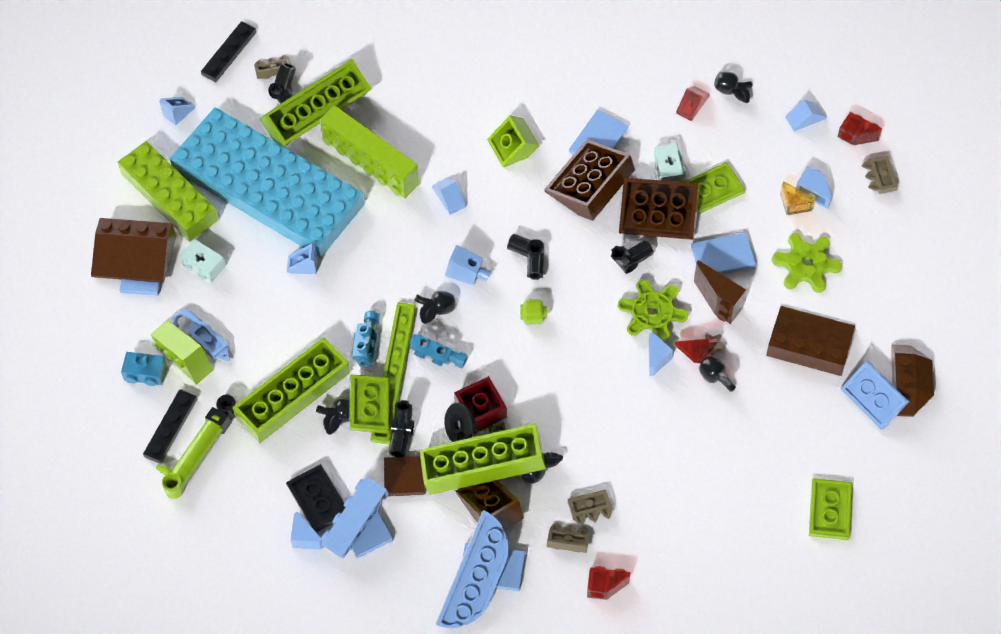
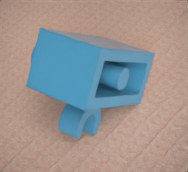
[121,351,167,386]

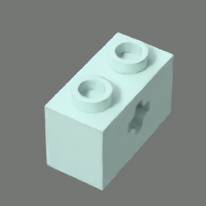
[653,144,686,182]
[180,239,226,283]

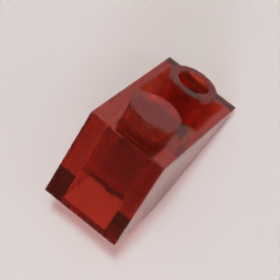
[837,112,883,145]
[587,566,631,600]

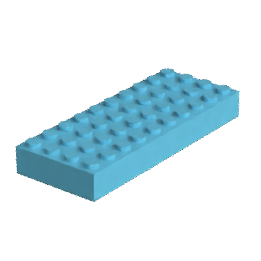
[170,107,365,258]

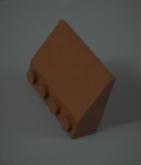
[544,139,636,221]
[619,177,701,240]
[91,218,177,283]
[766,306,855,376]

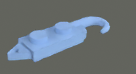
[173,309,230,361]

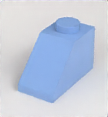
[795,166,831,209]

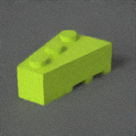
[150,320,214,385]

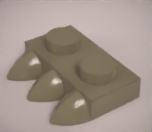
[254,55,291,79]
[861,156,898,194]
[567,489,612,526]
[546,523,589,553]

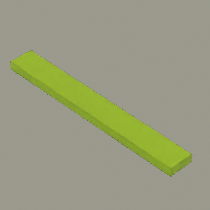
[370,302,416,445]

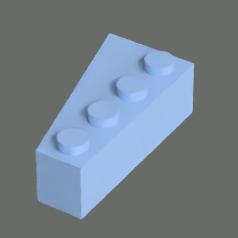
[321,476,389,559]

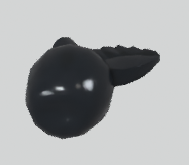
[714,72,753,103]
[414,291,456,324]
[699,356,736,392]
[316,398,349,435]
[521,452,563,484]

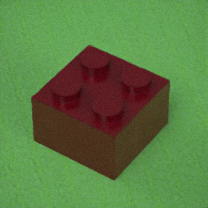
[454,376,507,433]

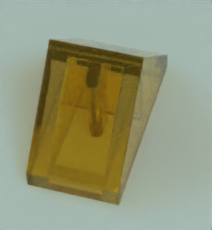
[780,181,816,215]

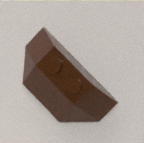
[891,345,934,417]

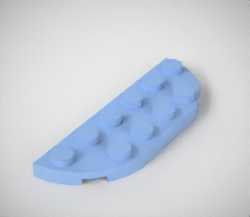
[435,510,509,628]

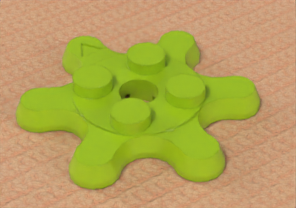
[771,233,842,293]
[617,280,688,342]

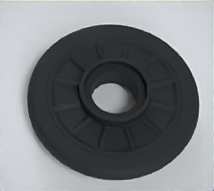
[444,403,474,442]

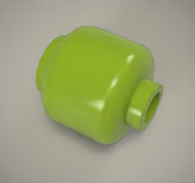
[520,299,547,324]

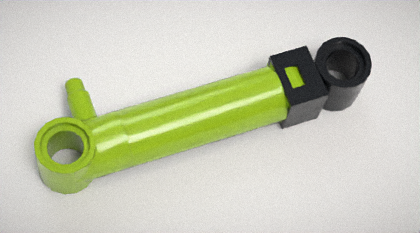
[156,394,236,499]

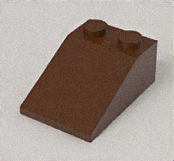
[694,260,746,324]
[455,480,524,530]

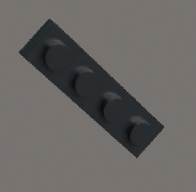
[201,21,257,83]
[143,389,198,464]

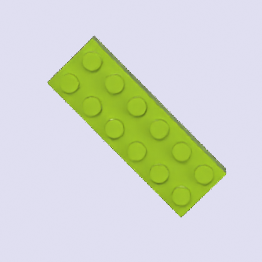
[259,59,372,147]
[320,105,419,199]
[117,141,218,242]
[232,337,350,444]
[419,423,546,495]

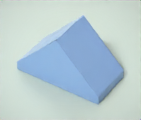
[159,97,195,125]
[785,100,826,132]
[432,178,466,215]
[287,243,318,274]
[649,333,673,376]
[290,512,324,550]

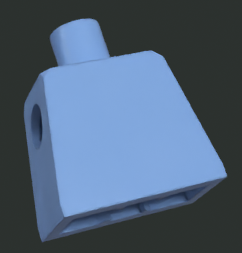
[445,245,491,285]

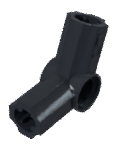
[268,62,296,104]
[507,233,544,280]
[611,240,654,274]
[388,400,414,457]

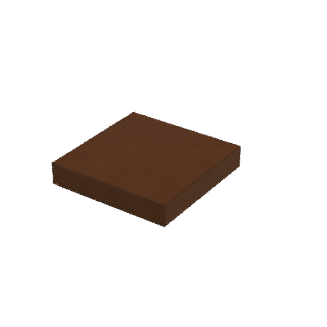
[384,456,425,496]

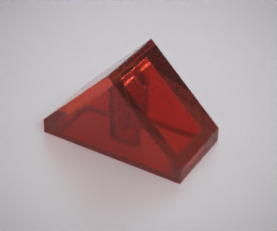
[676,86,710,121]
[675,338,718,363]

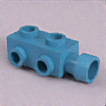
[351,311,380,367]
[410,334,468,369]

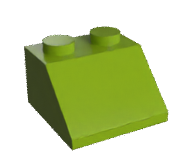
[487,115,540,167]

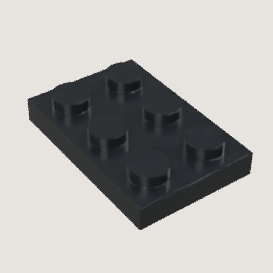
[286,464,346,532]

